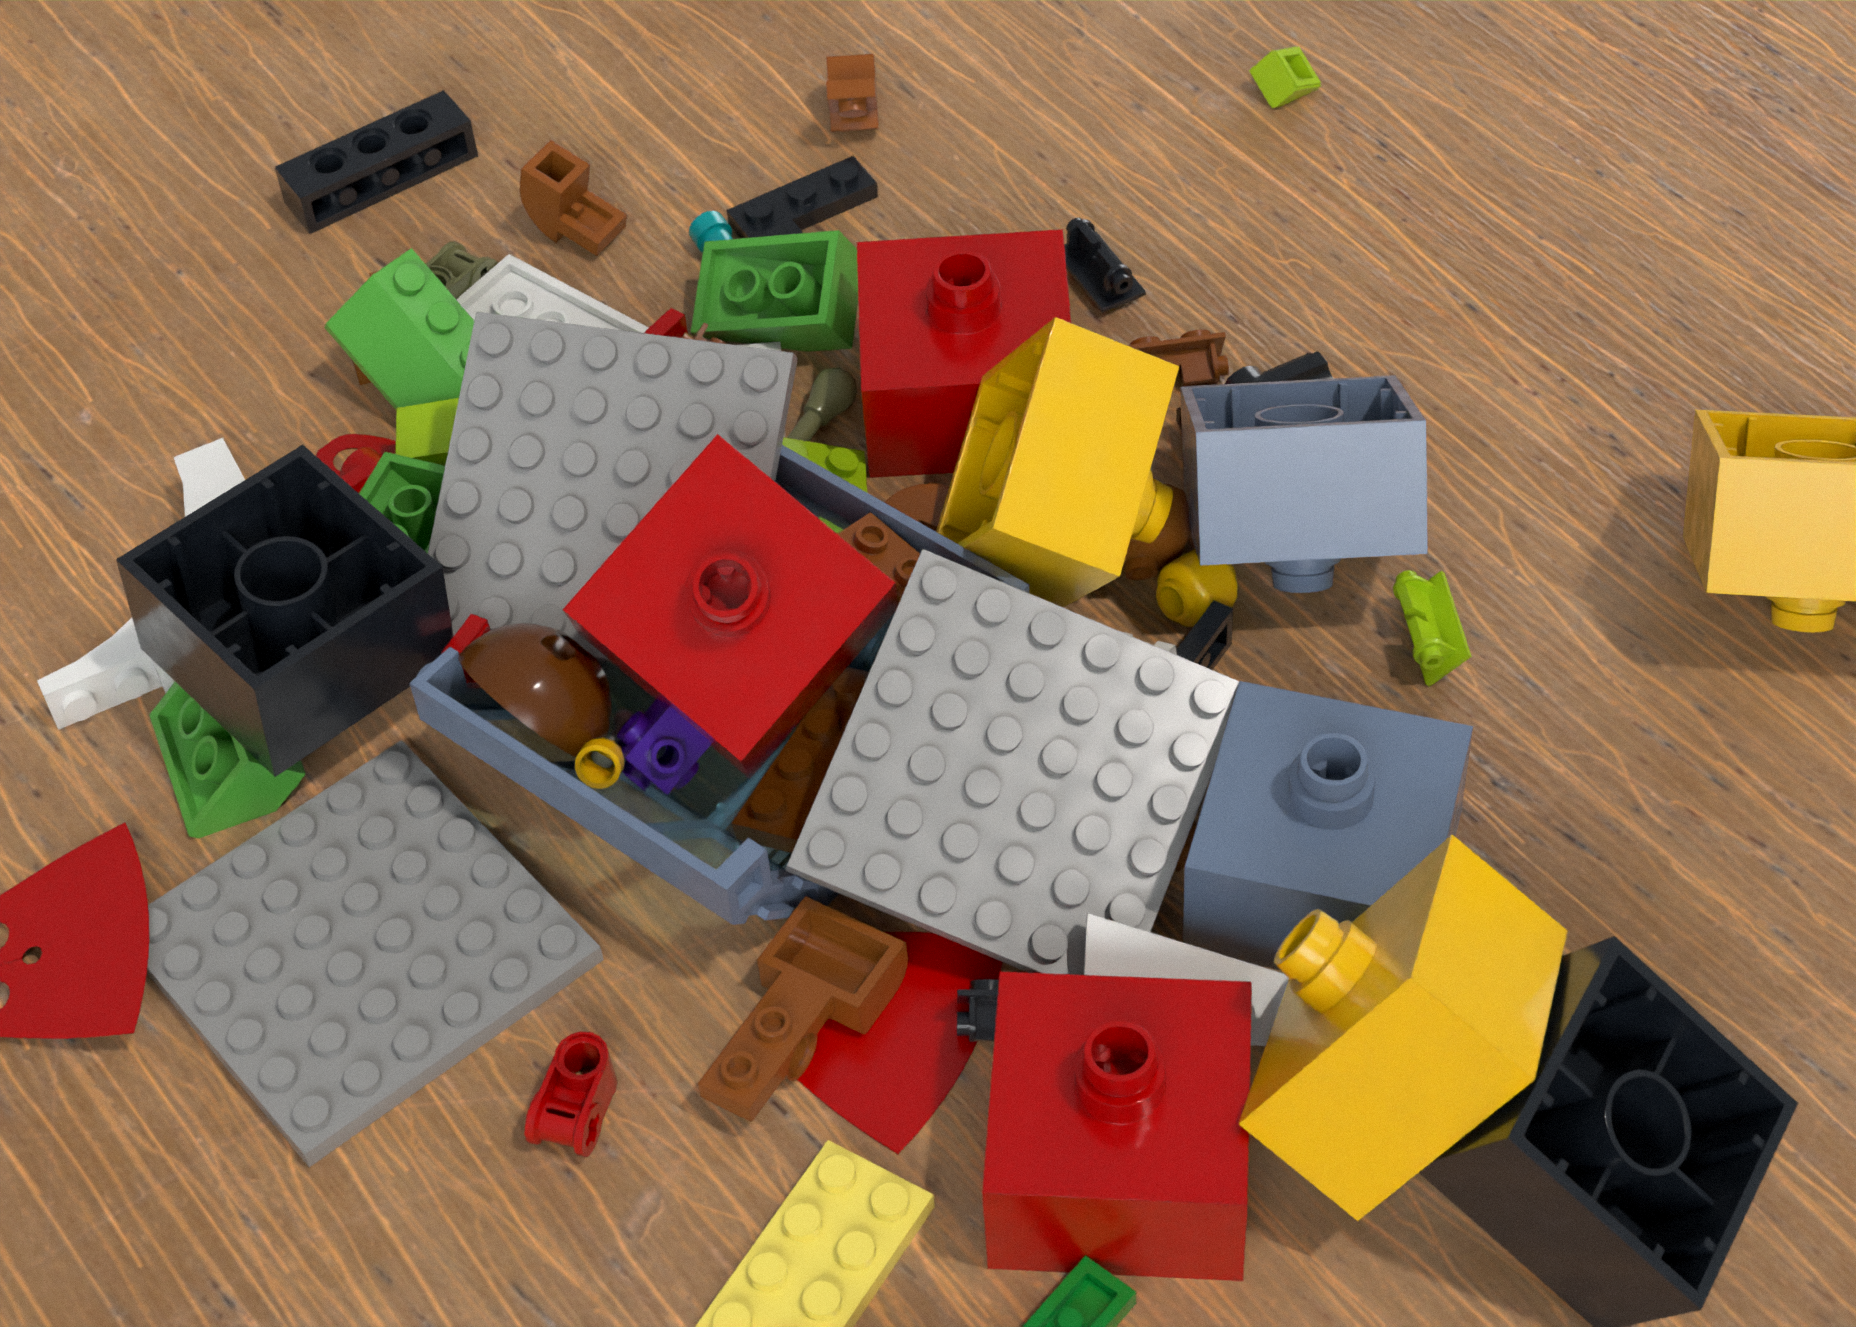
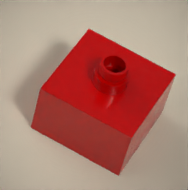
[857,229,1071,478]
[562,434,898,779]
[982,971,1252,1281]

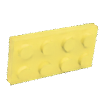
[695,1140,935,1327]

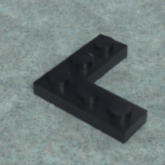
[726,156,878,238]

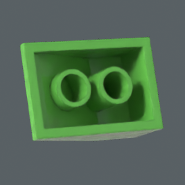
[690,230,858,352]

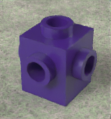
[617,699,712,795]

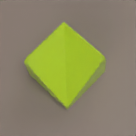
[1249,46,1322,108]

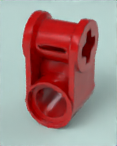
[524,1031,617,1157]

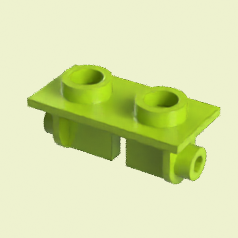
[1393,570,1472,687]

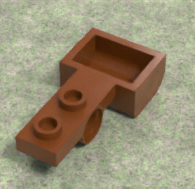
[698,896,908,1122]

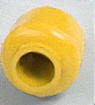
[1156,549,1238,627]

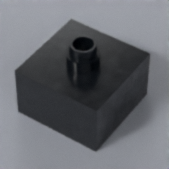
[116,445,454,777]
[1419,936,1798,1327]

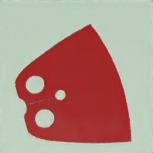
[0,822,150,1039]
[796,931,1002,1154]

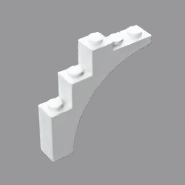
[37,438,245,730]

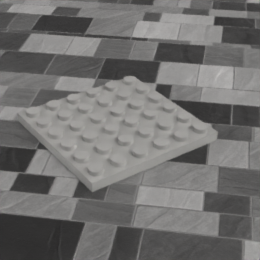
[428,312,798,663]
[785,549,1239,975]
[147,740,604,1167]

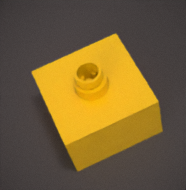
[936,317,1179,608]
[1683,410,1856,632]
[1239,835,1568,1221]

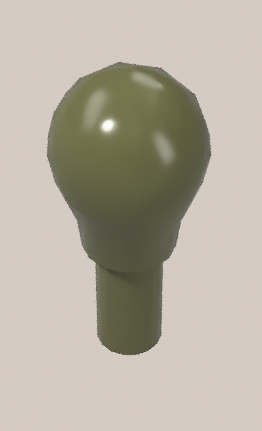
[787,368,857,441]

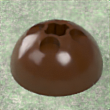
[458,623,612,758]

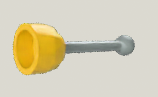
[575,709,633,789]

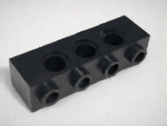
[274,90,478,234]

